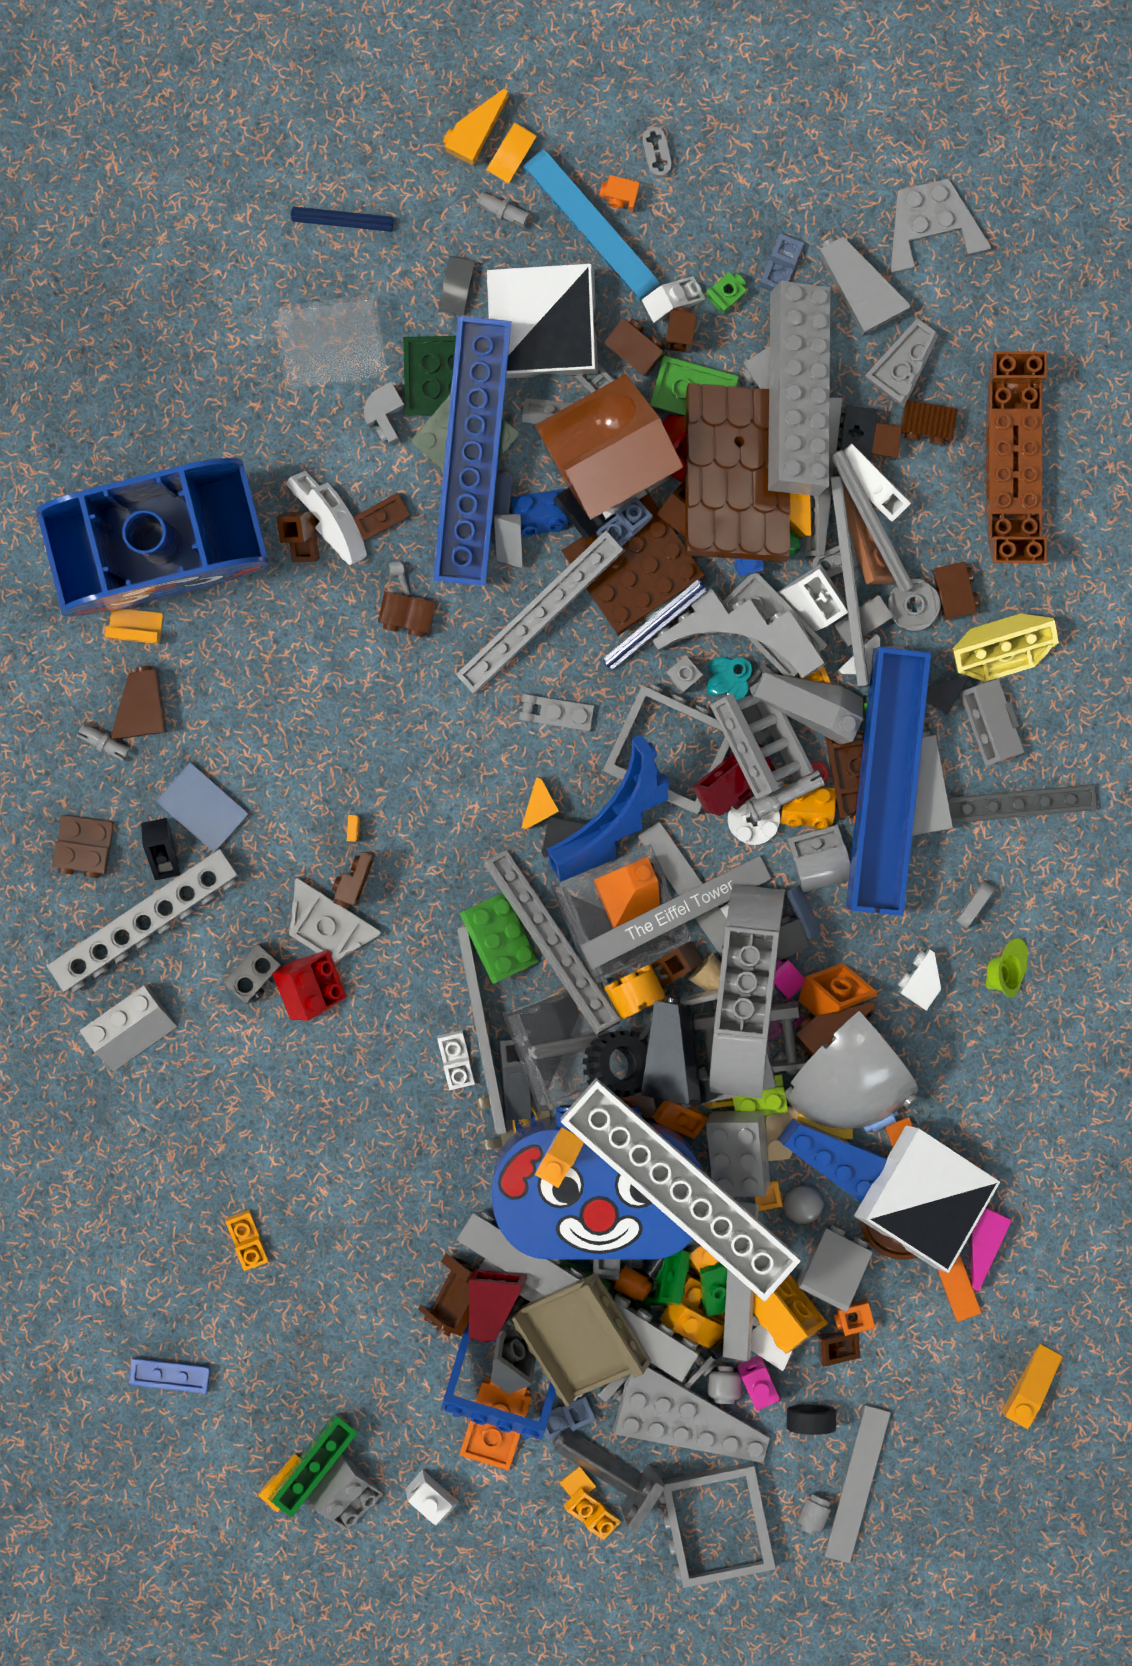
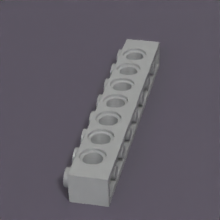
[47,849,240,993]

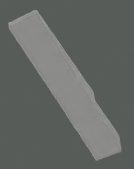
[804,398,842,556]

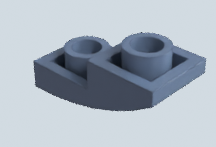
[595,497,653,546]

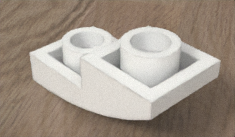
[437,1030,475,1090]

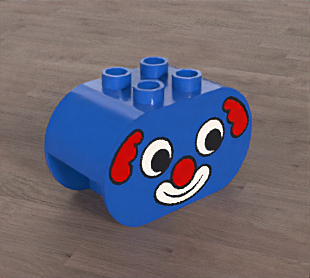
[35,458,269,617]
[492,1105,702,1259]

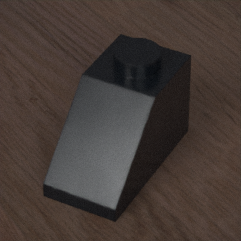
[141,818,180,881]

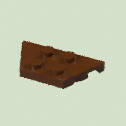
[825,731,864,820]

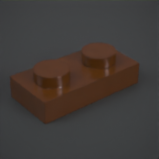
[353,492,411,541]

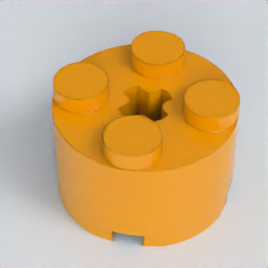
[603,964,666,1020]

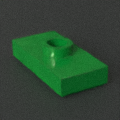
[700,1262,727,1317]

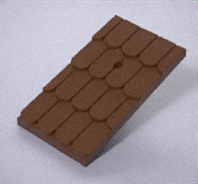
[685,383,790,562]

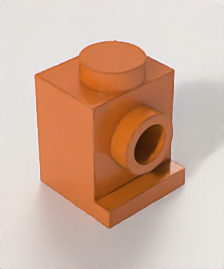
[599,175,640,213]
[833,1298,875,1336]

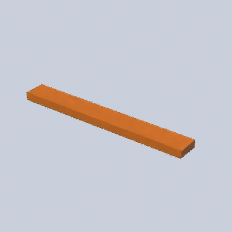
[885,1117,981,1322]

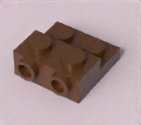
[52,815,114,878]
[332,852,375,908]

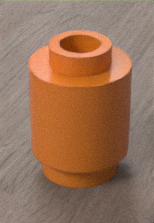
[612,1266,653,1302]

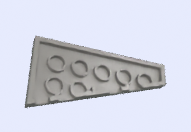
[613,1367,770,1463]

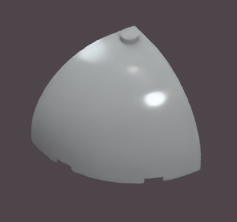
[785,1011,918,1129]

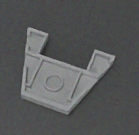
[890,179,991,274]

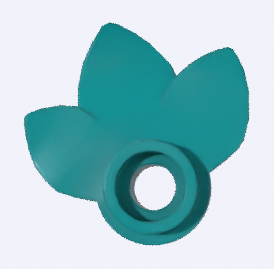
[707,657,753,701]

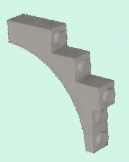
[653,588,827,678]

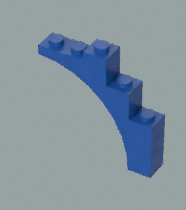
[547,734,670,882]

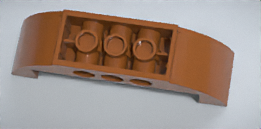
[986,351,1047,563]

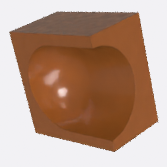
[535,374,683,520]

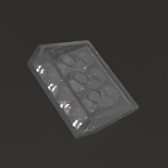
[272,293,389,390]

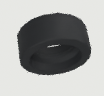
[787,1405,836,1435]

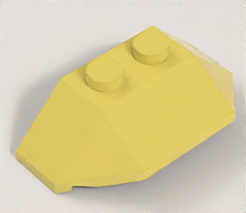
[952,613,1059,682]

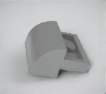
[788,825,850,893]

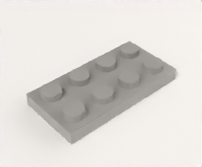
[723,572,828,678]

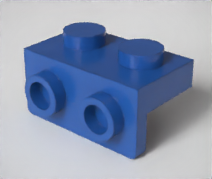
[511,489,569,537]

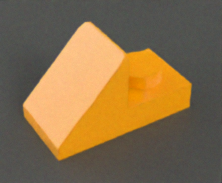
[535,1127,584,1188]

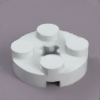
[728,796,780,845]

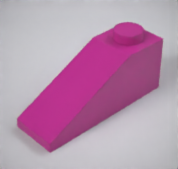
[970,1207,1012,1292]

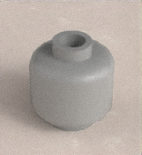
[708,1366,742,1404]

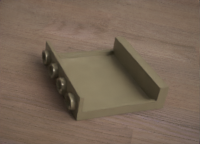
[512,1273,651,1407]

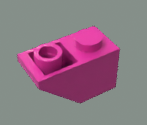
[774,958,805,1000]

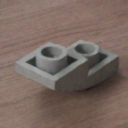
[834,595,893,646]

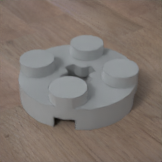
[887,579,940,631]

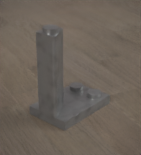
[552,1428,665,1533]

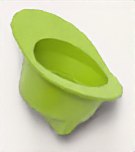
[985,938,1028,998]

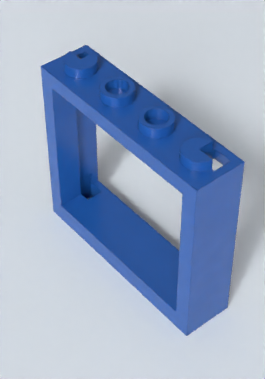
[441,1323,556,1440]

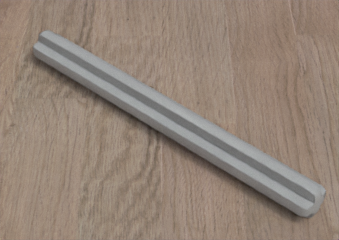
[831,450,913,592]

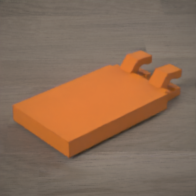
[459,1377,532,1471]

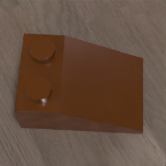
[795,1002,876,1058]

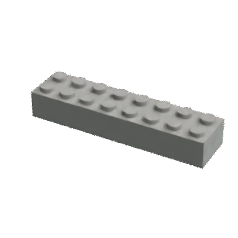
[768,281,830,496]

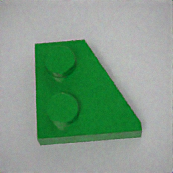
[645,1250,690,1306]

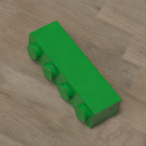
[268,1415,358,1518]

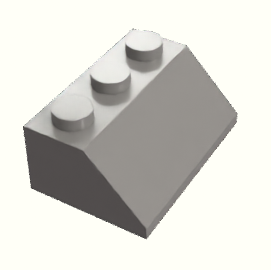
[80,984,178,1071]

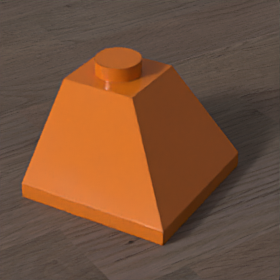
[593,857,660,928]
[798,963,878,1016]

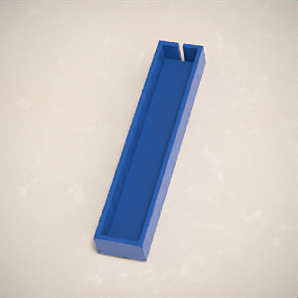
[846,647,931,916]

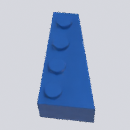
[778,1118,888,1203]

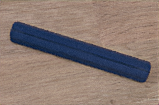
[291,206,394,232]

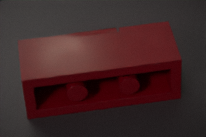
[693,744,775,816]

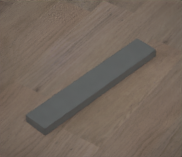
[948,784,1098,823]

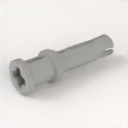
[745,770,825,822]

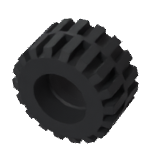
[582,1030,648,1098]

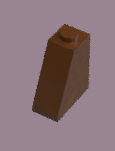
[111,665,167,740]

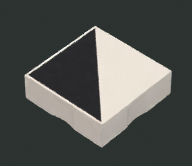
[487,264,598,379]
[854,1125,1000,1273]

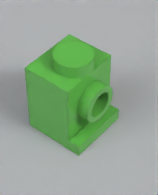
[706,272,747,314]

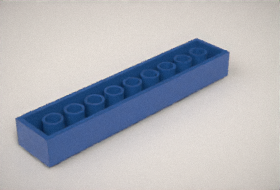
[433,316,512,586]

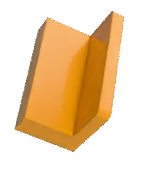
[105,609,163,644]

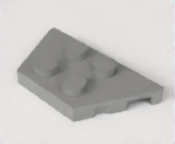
[289,878,382,962]

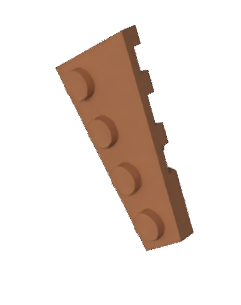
[843,483,896,584]

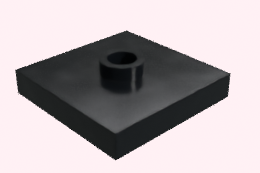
[553,487,616,540]

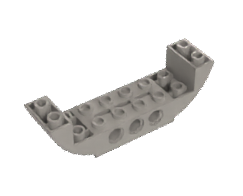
[709,884,785,1098]

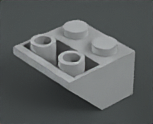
[308,1455,384,1530]

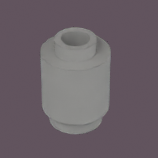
[797,1493,831,1535]

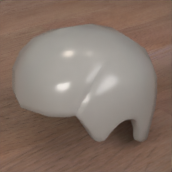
[783,1185,825,1224]

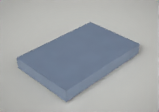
[156,762,249,852]

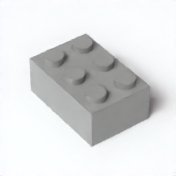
[706,1111,771,1197]

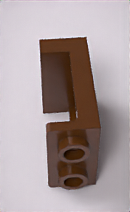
[418,1253,475,1336]

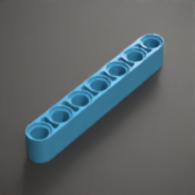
[523,149,660,301]

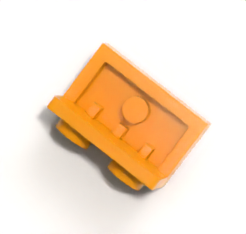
[780,784,835,829]

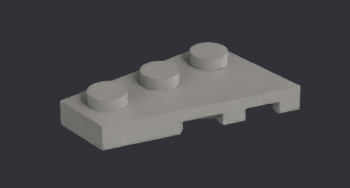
[865,318,938,408]

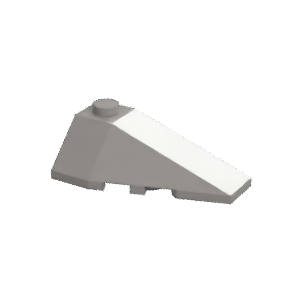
[753,672,863,744]

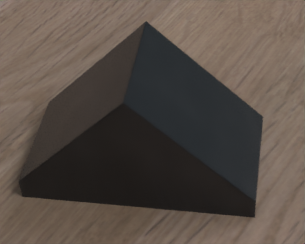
[926,676,967,714]
[542,817,586,857]

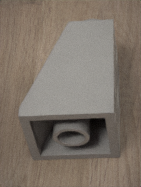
[796,1224,873,1312]

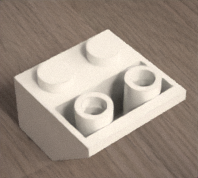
[777,564,848,631]

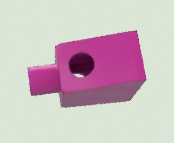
[737,1355,781,1411]

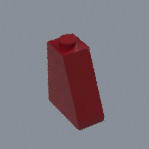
[469,1269,527,1342]

